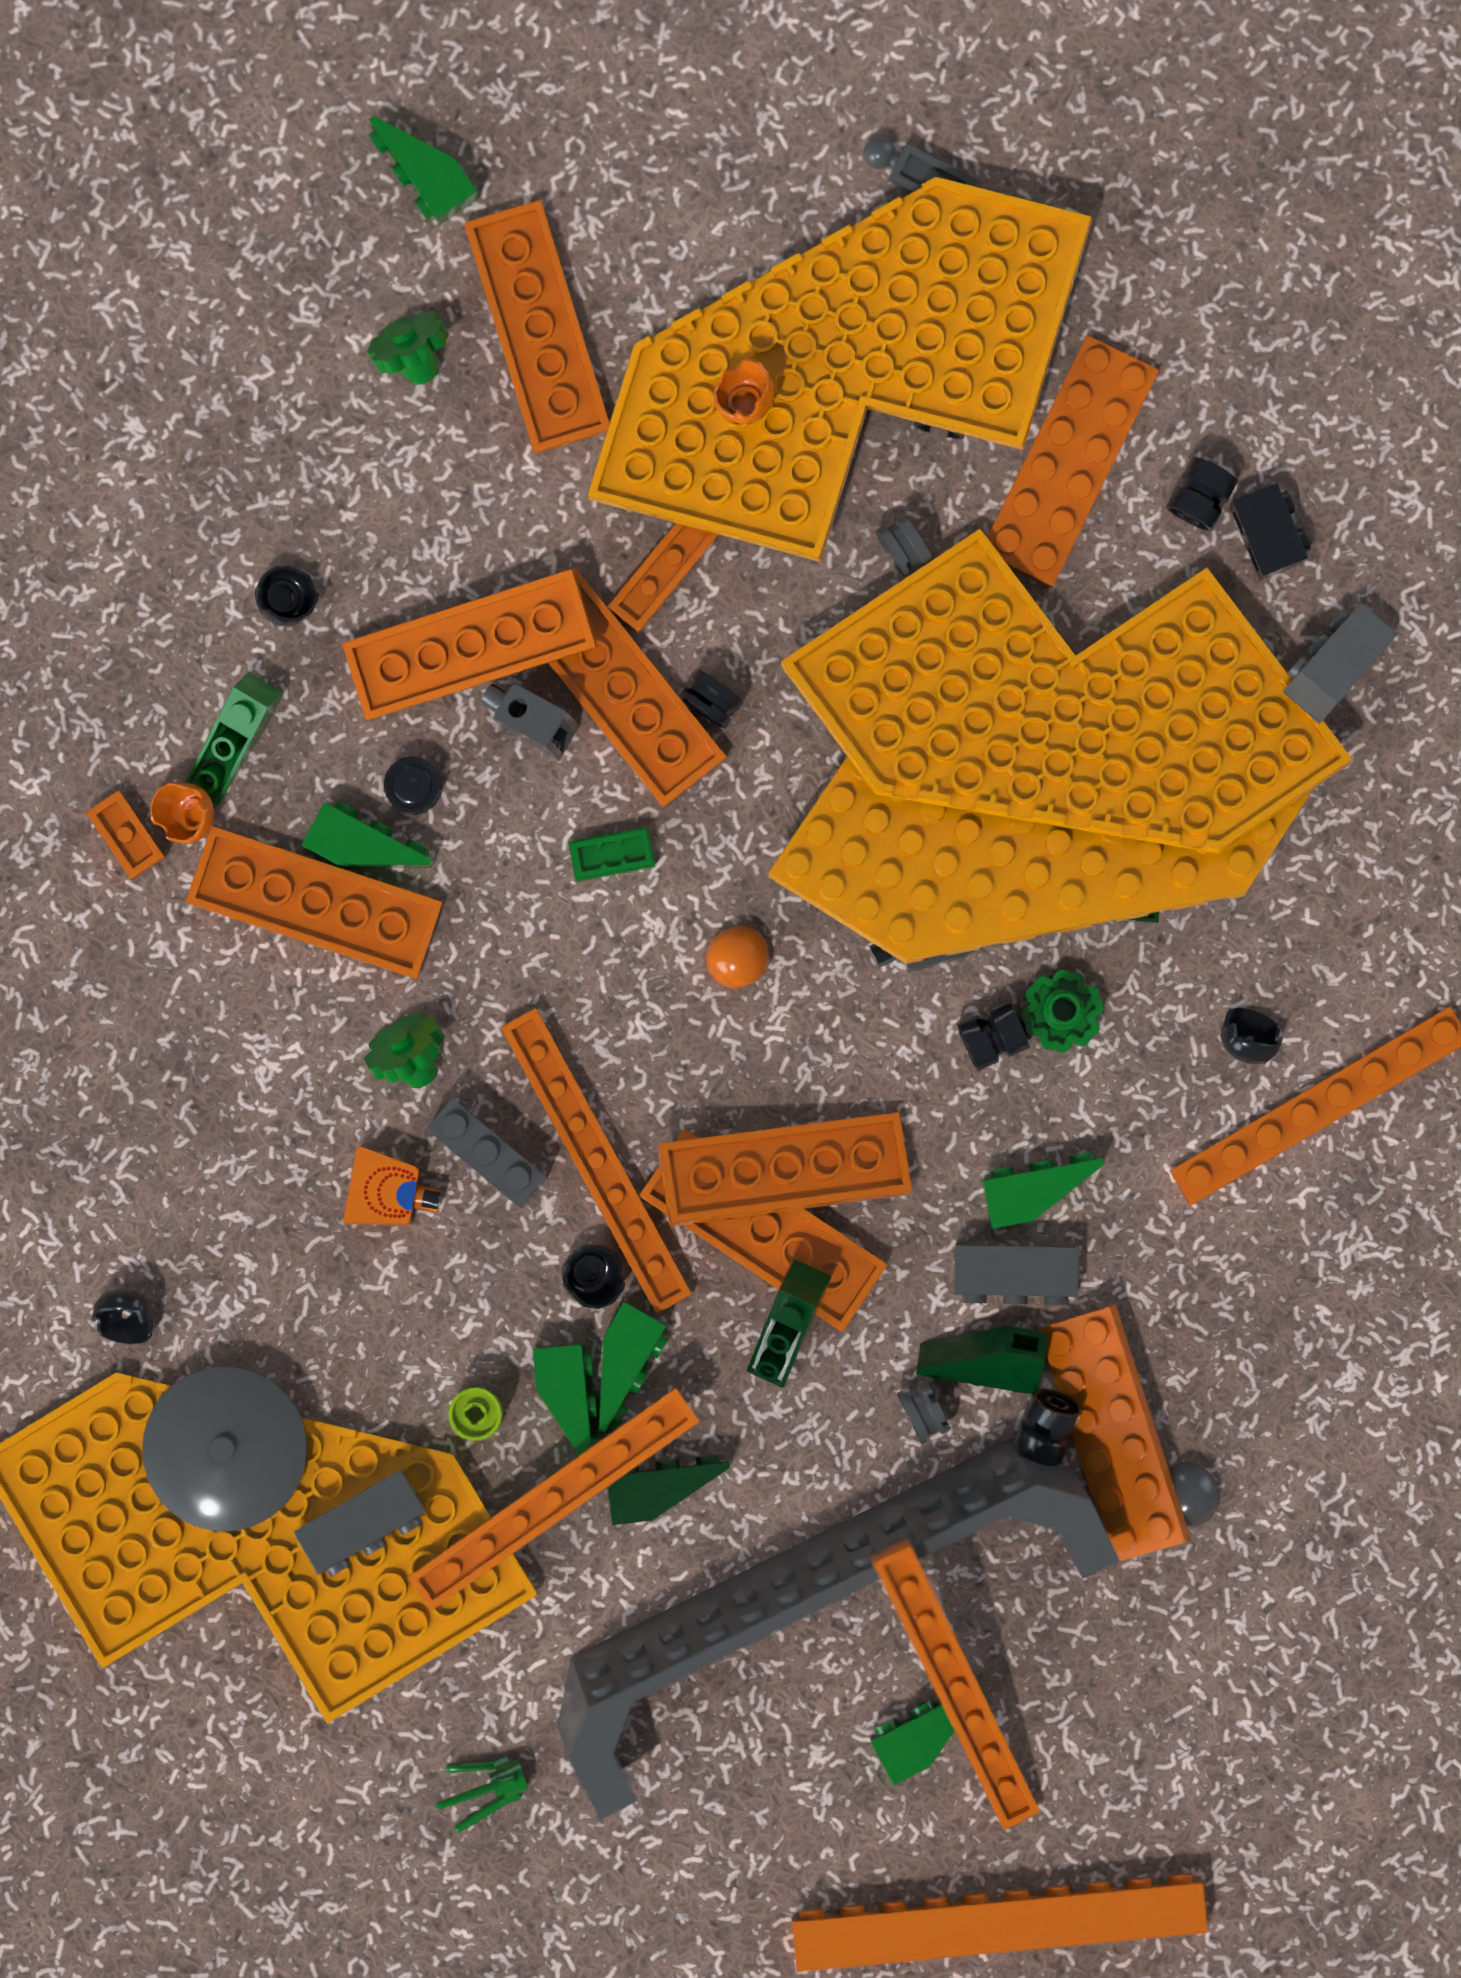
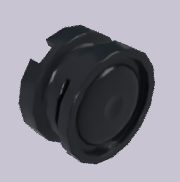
[679,669,744,729]
[383,756,442,816]

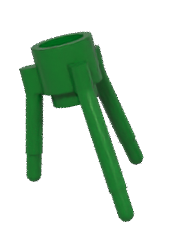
[436,1756,529,1833]

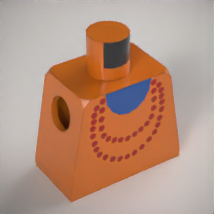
[343,1146,442,1225]

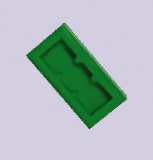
[568,827,656,883]

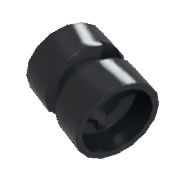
[1166,456,1238,532]
[956,1000,1030,1072]
[1012,1389,1083,1466]

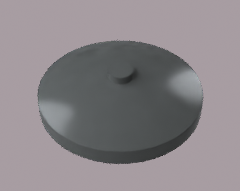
[142,1367,308,1531]

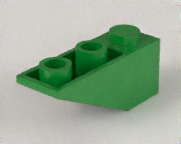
[368,116,479,226]
[185,673,283,806]
[301,801,434,868]
[981,1152,1105,1229]
[599,1302,670,1433]
[532,1344,600,1455]
[870,1683,983,1786]

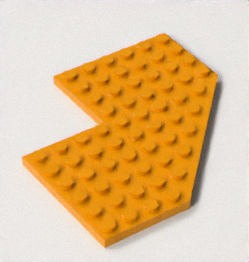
[587,177,1092,562]
[781,529,1352,854]
[768,756,1315,964]
[0,1372,538,1724]

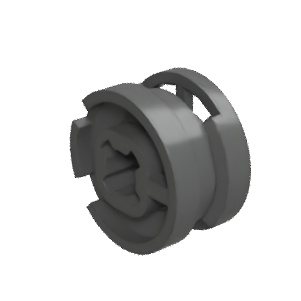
[875,513,933,578]
[896,1379,951,1444]

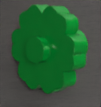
[367,312,449,385]
[1020,970,1104,1053]
[364,1013,445,1088]

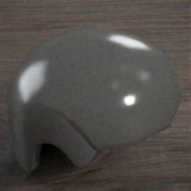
[1168,1462,1219,1527]

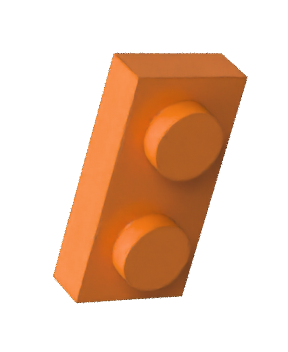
[85,790,166,881]

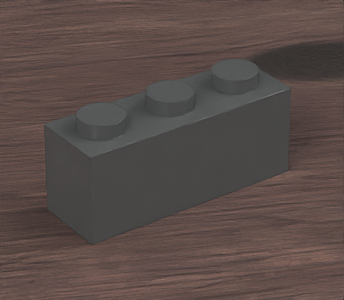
[1283,603,1398,724]
[426,1098,548,1209]
[954,1245,1079,1305]
[293,1469,427,1577]

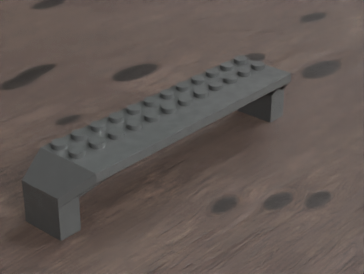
[557,1439,1120,1820]

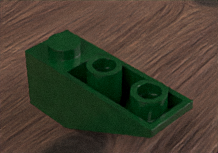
[746,1259,832,1388]
[916,1325,1048,1395]
[608,1454,730,1525]

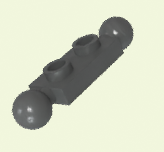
[863,137,978,193]

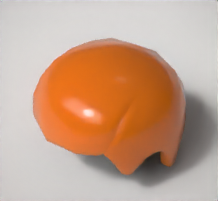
[714,358,775,424]
[150,782,215,844]
[705,925,771,989]

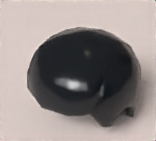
[255,566,319,626]
[1220,1007,1283,1064]
[561,1243,625,1309]
[92,1288,155,1345]

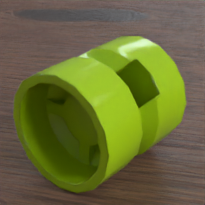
[448,1387,504,1441]

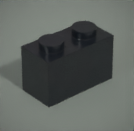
[1229,483,1311,581]

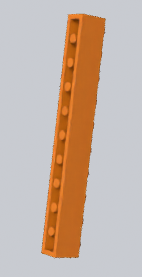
[792,1873,1208,1972]

